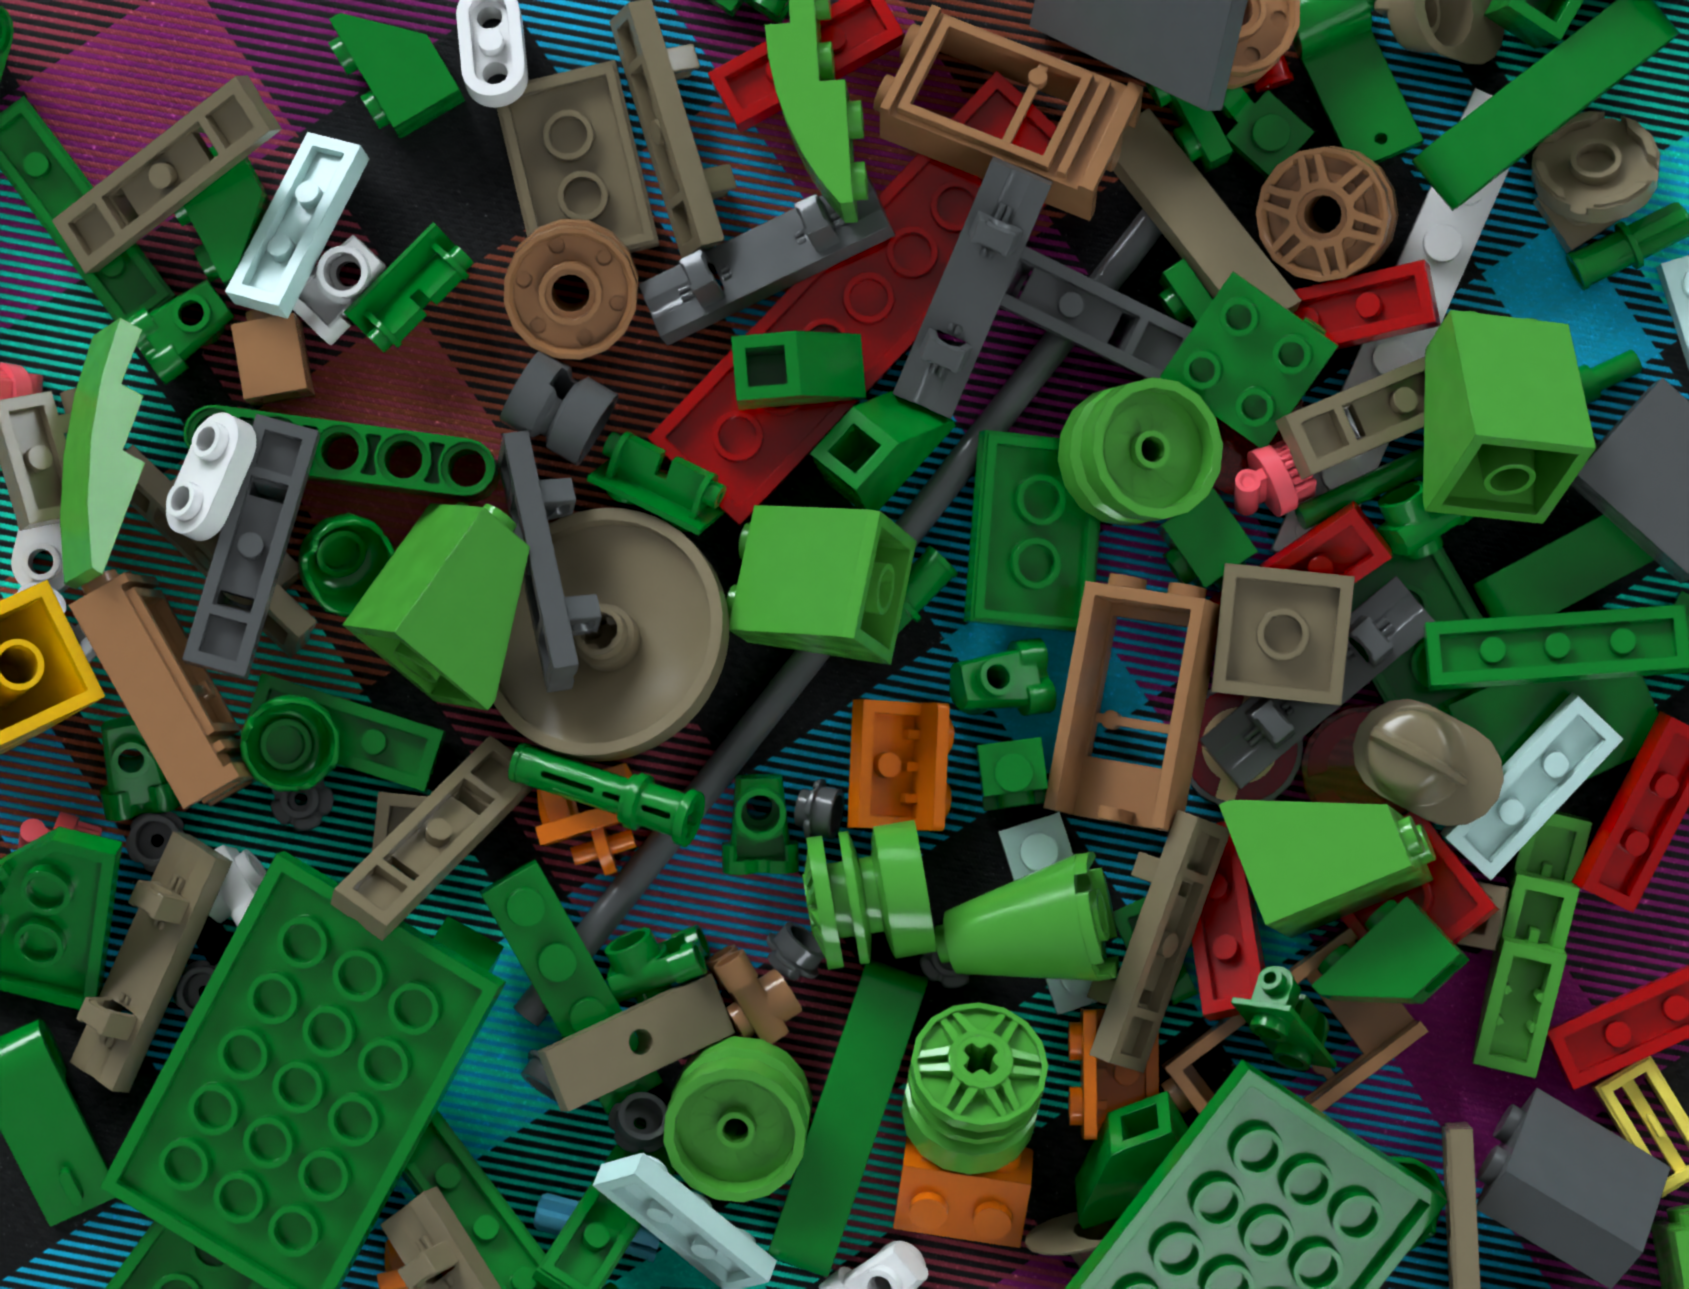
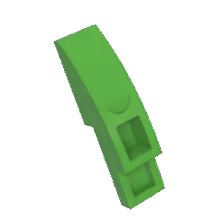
[765,0,868,223]

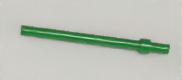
[1294,349,1642,530]

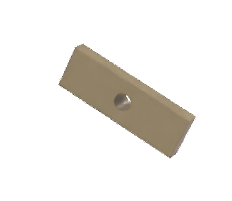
[537,973,735,1112]

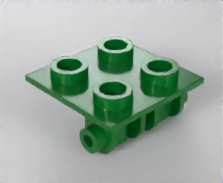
[1160,271,1339,448]

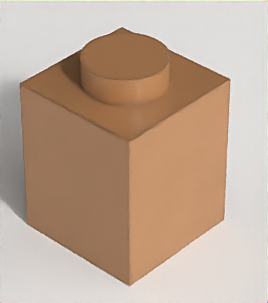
[231,310,315,407]

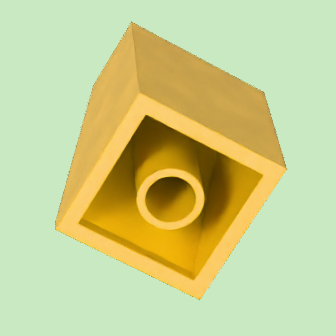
[0,580,105,755]

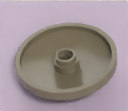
[493,508,729,762]

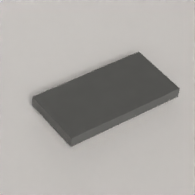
[1029,0,1248,111]

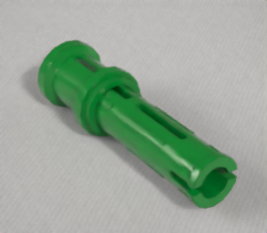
[508,743,705,848]

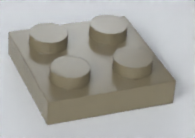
[1211,563,1355,706]

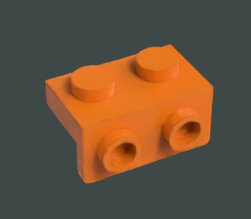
[847,699,954,831]
[1068,1008,1159,1140]
[893,1135,1034,1248]

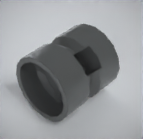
[500,351,619,466]

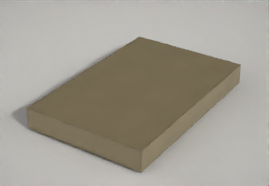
[497,60,660,253]
[1441,1122,1481,1289]

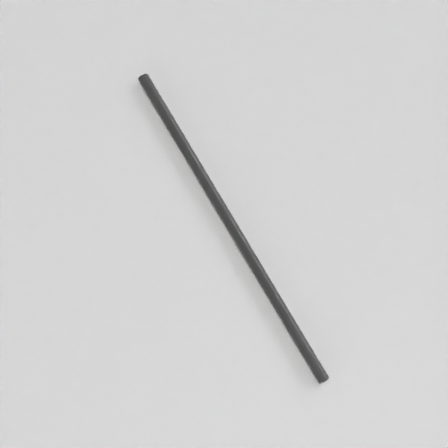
[513,209,1162,1027]

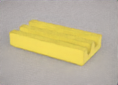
[1591,1056,1689,1198]

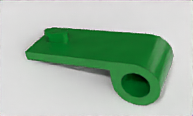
[1292,0,1424,164]
[0,1019,116,1227]

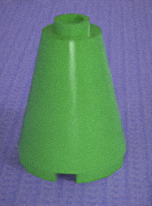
[934,851,1119,981]

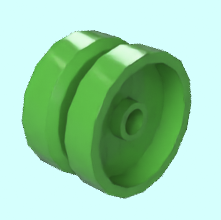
[1058,377,1223,526]
[663,1036,813,1202]

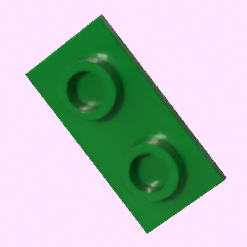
[343,222,474,353]
[587,431,727,535]
[1231,966,1337,1071]

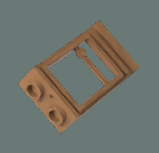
[873,4,1144,221]
[69,569,256,809]
[1043,573,1220,832]
[1160,927,1429,1116]

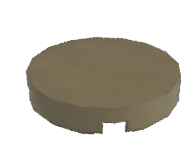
[1531,111,1660,223]

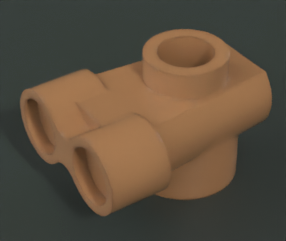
[706,944,802,1044]

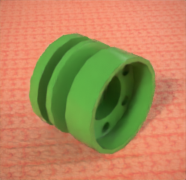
[802,820,937,970]
[901,1002,1048,1175]

